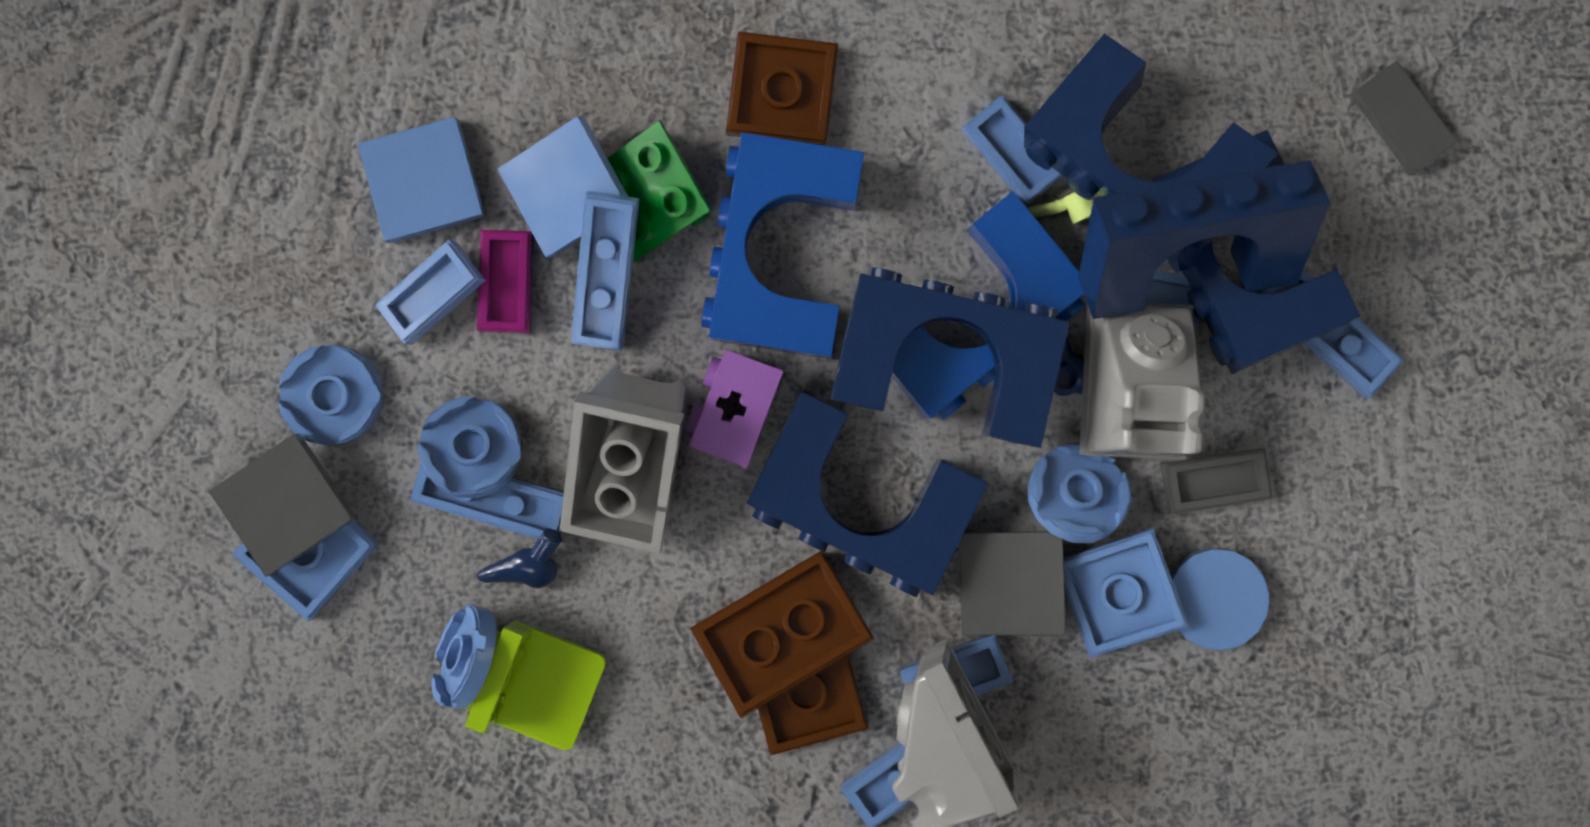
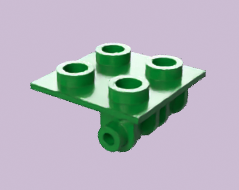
[607,121,712,262]

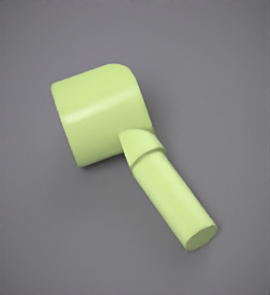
[1027,192,1093,225]

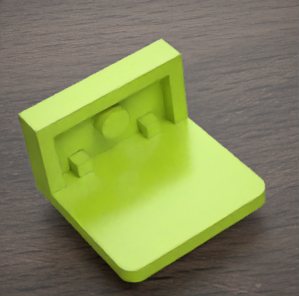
[464,620,606,750]

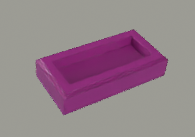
[477,230,534,334]

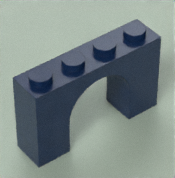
[1024,34,1278,267]
[1152,130,1361,375]
[1078,160,1331,319]
[830,268,1070,448]
[746,392,988,597]

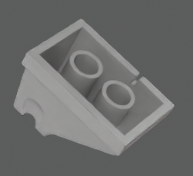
[1079,303,1205,460]
[560,364,686,554]
[892,639,1019,827]

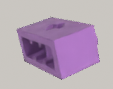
[684,349,784,468]

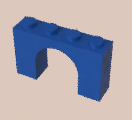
[701,132,864,359]
[892,191,1085,420]

